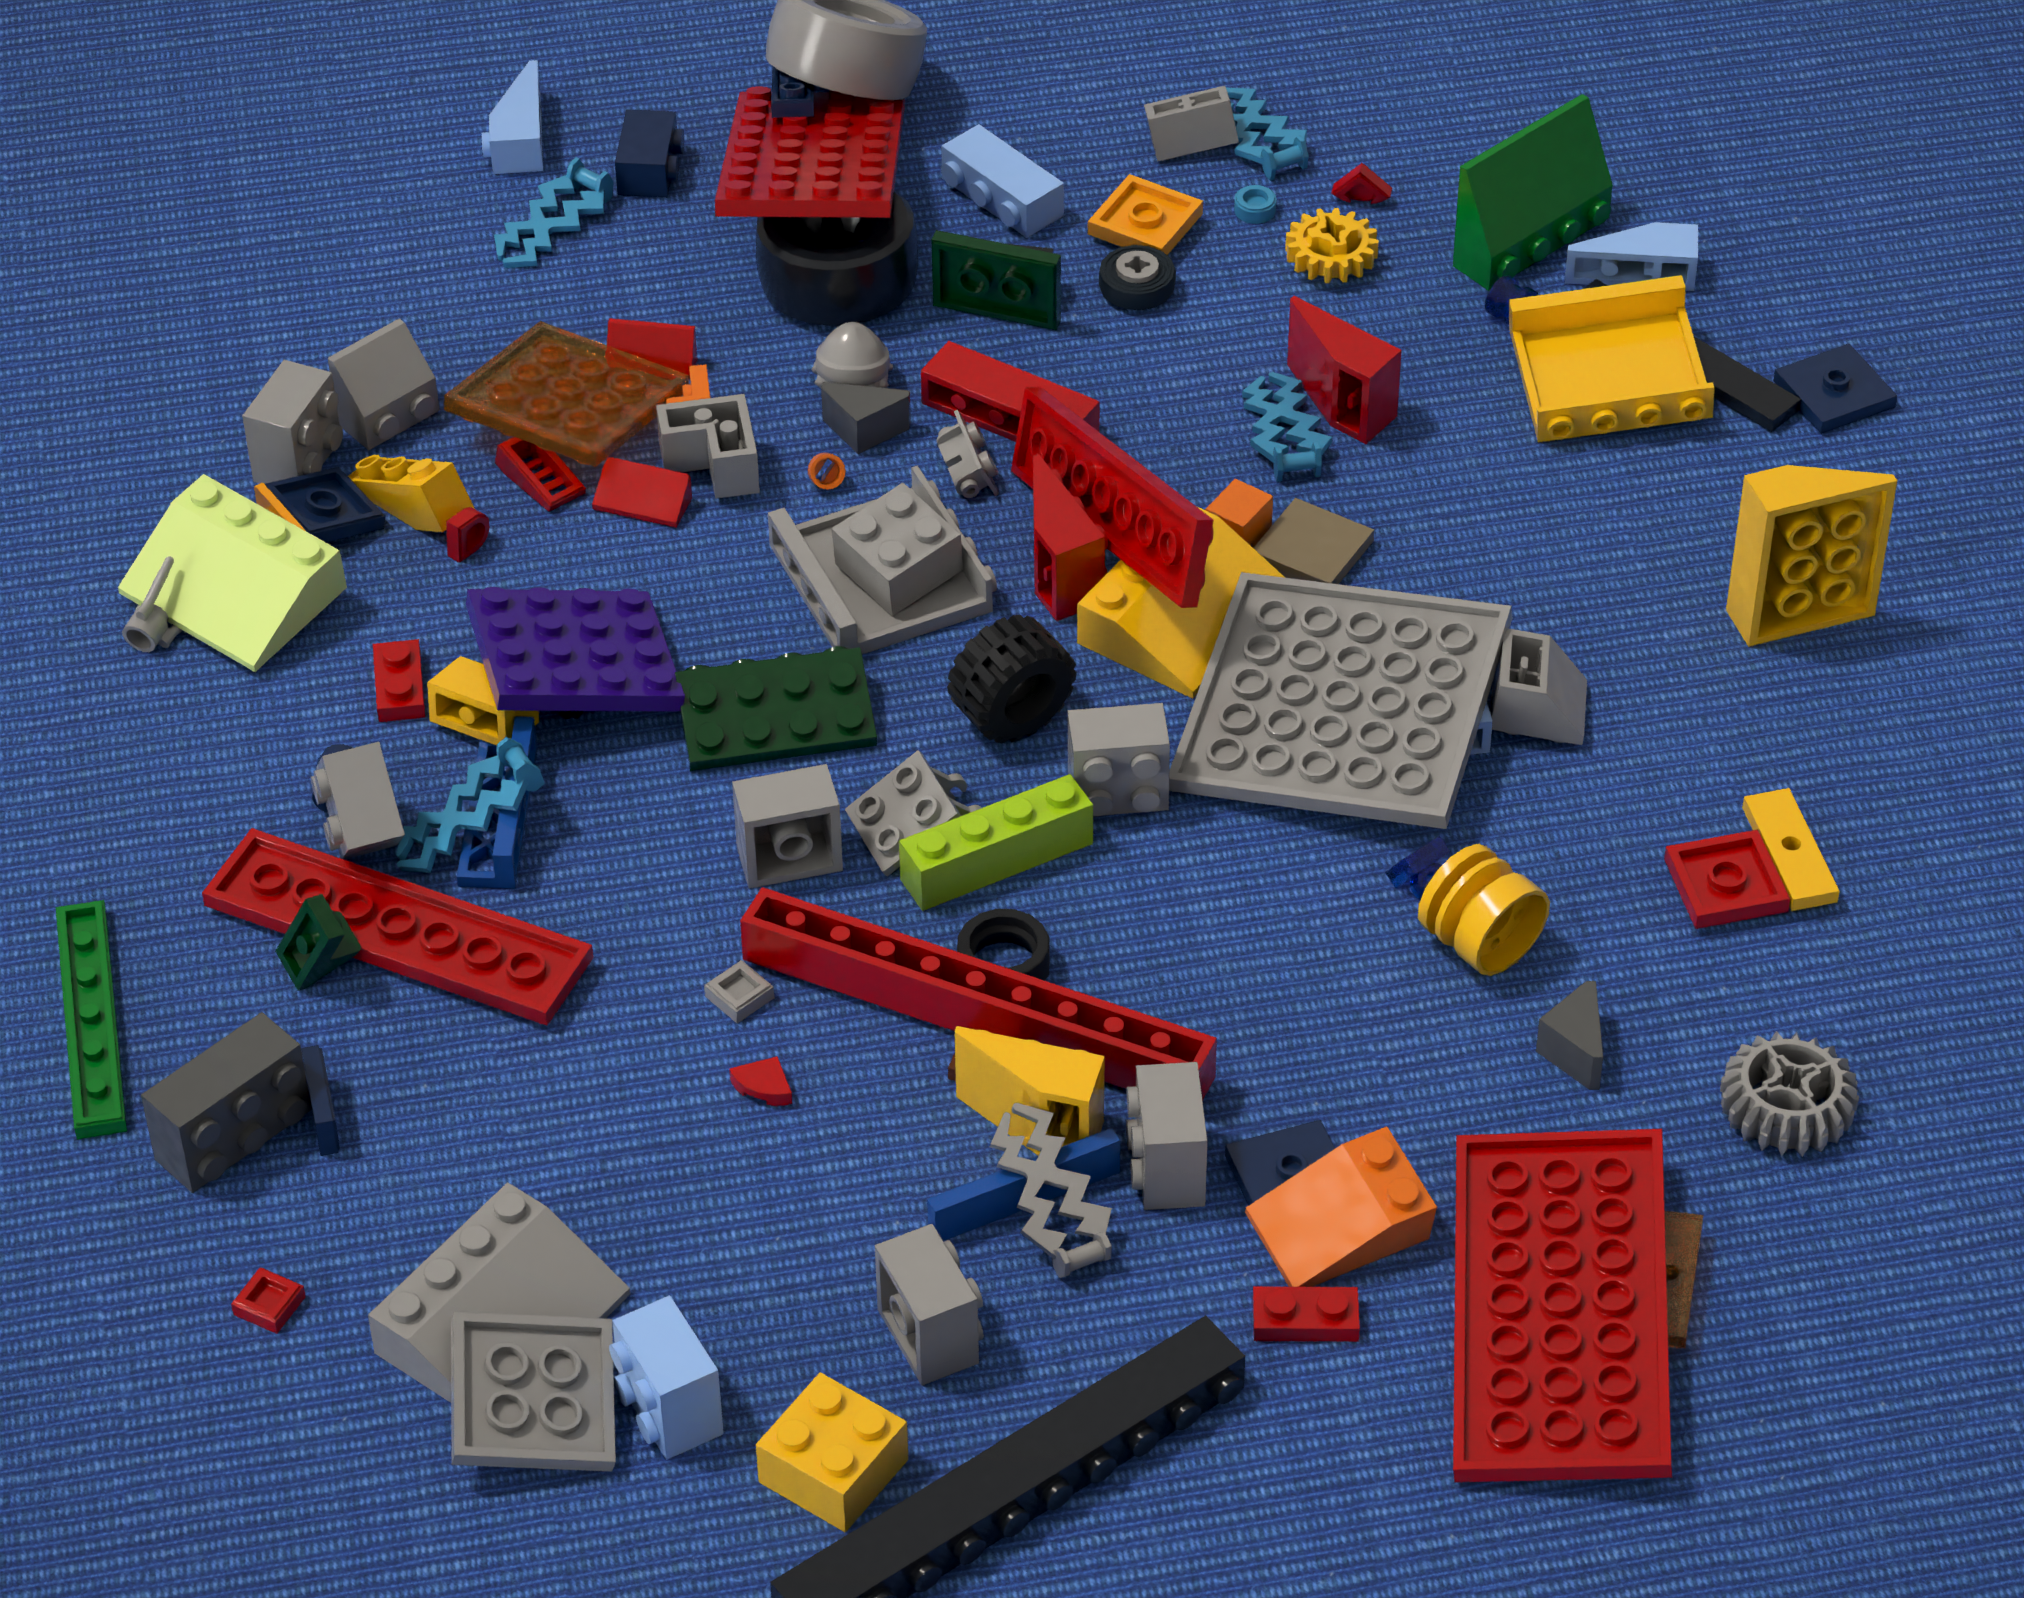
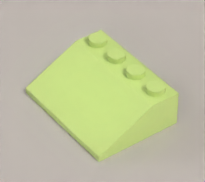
[118,474,347,672]

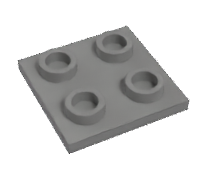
[845,750,982,877]

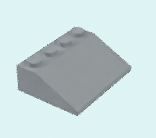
[368,1182,630,1403]

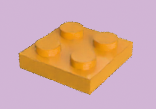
[1088,174,1203,255]

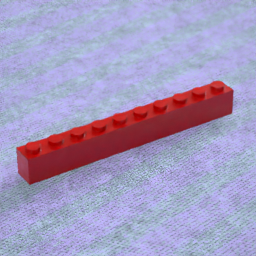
[740,887,1217,1101]

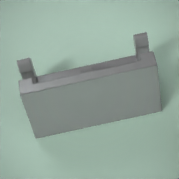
[1144,86,1239,162]

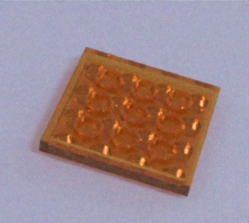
[444,321,689,467]

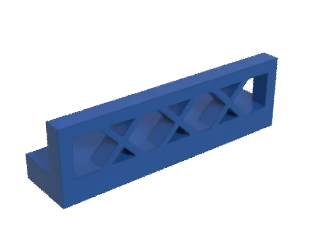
[457,716,538,889]

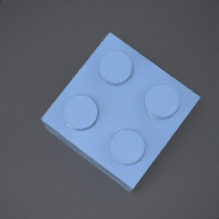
[609,1295,724,1460]

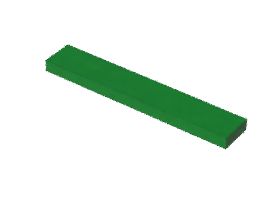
[55,900,128,1139]

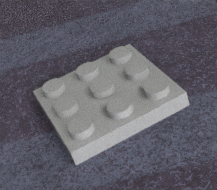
[451,1311,616,1472]

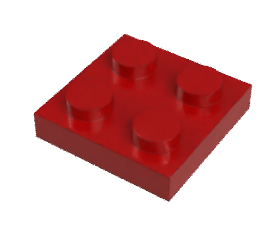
[1664,829,1790,929]

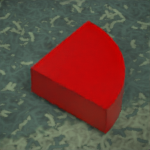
[1331,163,1392,204]
[729,1056,792,1106]

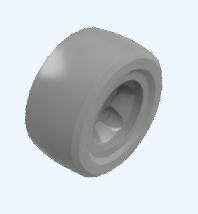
[766,0,928,100]

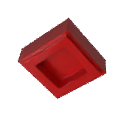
[231,1267,306,1334]

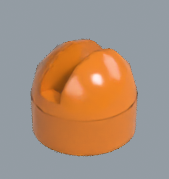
[808,452,846,490]

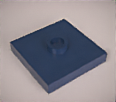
[1773,344,1897,434]
[265,467,386,543]
[1225,1120,1335,1206]

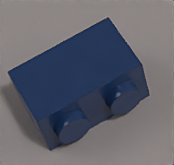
[615,109,684,198]

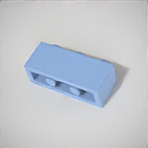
[941,124,1064,238]

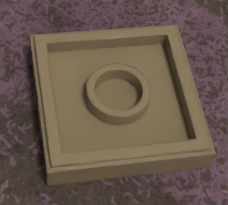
[1254,498,1374,584]

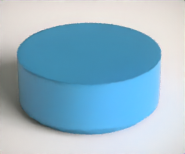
[1234,185,1277,224]

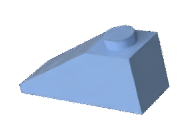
[482,60,543,174]
[1565,222,1698,291]

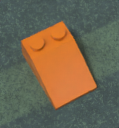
[1245,1126,1437,1287]

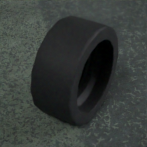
[957,909,1050,981]

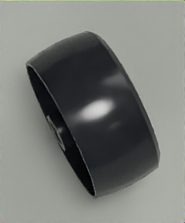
[756,190,918,326]

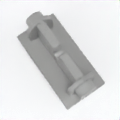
[936,409,999,498]

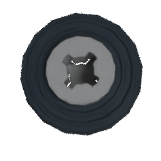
[1099,245,1176,310]

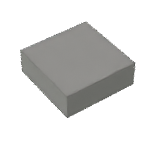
[704,960,775,1023]

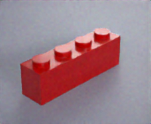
[921,341,1100,442]

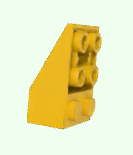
[955,1026,1105,1156]

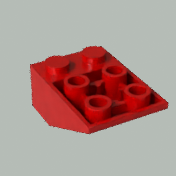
[1287,296,1402,444]
[1033,454,1109,622]

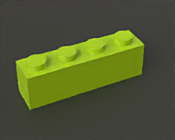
[899,774,1093,911]

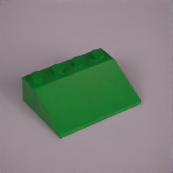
[1453,94,1613,291]

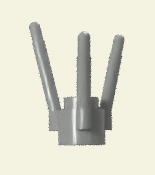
[122,556,183,652]

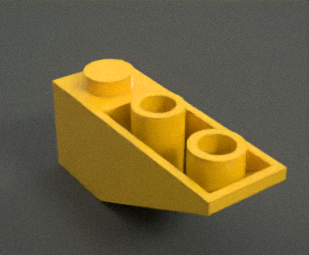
[348,455,475,532]

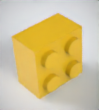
[756,1372,909,1533]

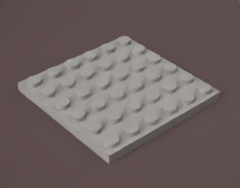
[1169,572,1513,829]

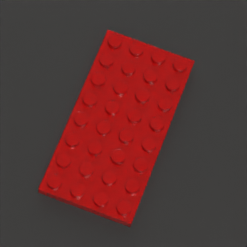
[715,86,905,218]
[1453,1129,1672,1482]

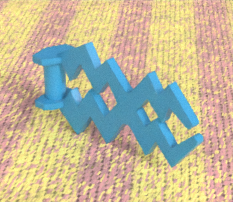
[1226,87,1309,181]
[494,157,614,268]
[1242,372,1332,482]
[396,737,545,873]

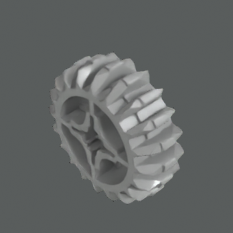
[1720,1031,1859,1157]

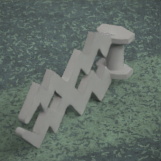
[990,1103,1112,1278]

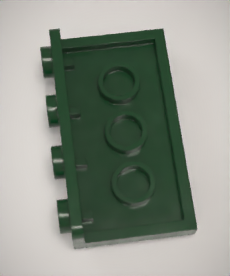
[675,646,877,771]

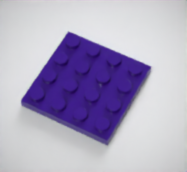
[466,587,685,711]

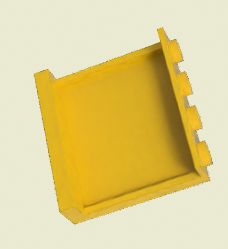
[1509,275,1714,443]

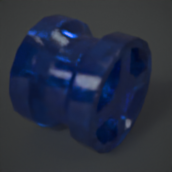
[1485,275,1538,325]

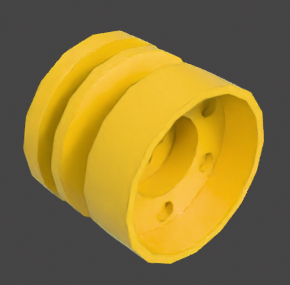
[1418,844,1550,976]

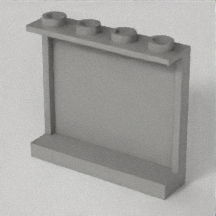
[768,465,997,654]

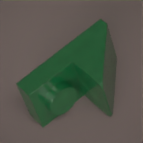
[275,894,361,991]

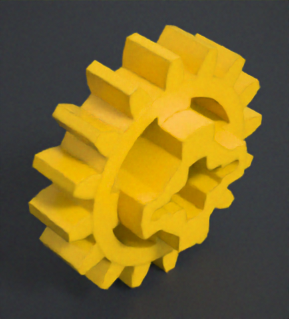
[1285,208,1379,283]

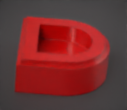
[446,507,490,563]

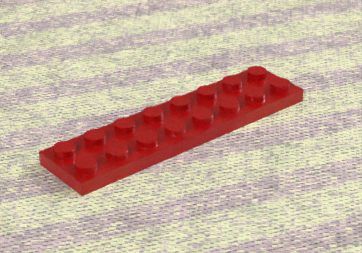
[1011,387,1214,608]
[202,828,594,1026]

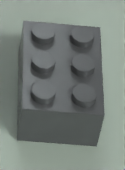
[141,1012,312,1193]

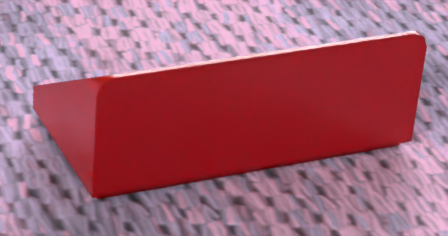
[606,318,697,380]
[592,457,692,528]

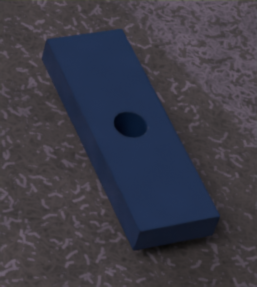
[771,66,814,118]

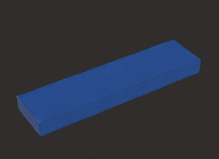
[927,1128,1121,1241]

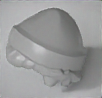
[811,322,893,388]

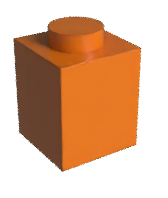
[1205,479,1273,548]

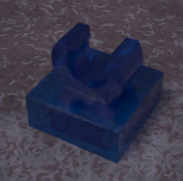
[1385,836,1450,900]

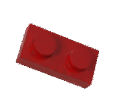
[373,639,426,722]
[1253,1286,1360,1342]

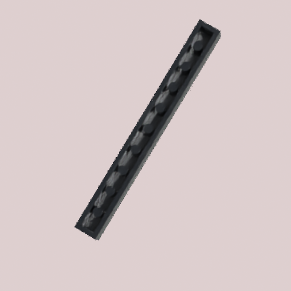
[770,1315,1245,1598]

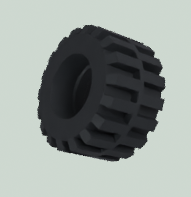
[947,615,1077,743]

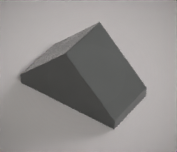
[821,382,911,454]
[1536,981,1603,1090]

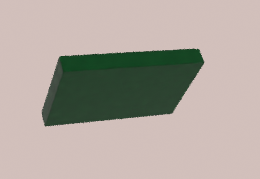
[931,230,1061,330]

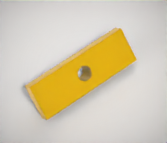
[1742,788,1840,911]

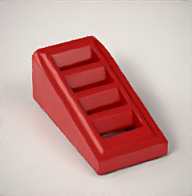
[495,427,586,512]

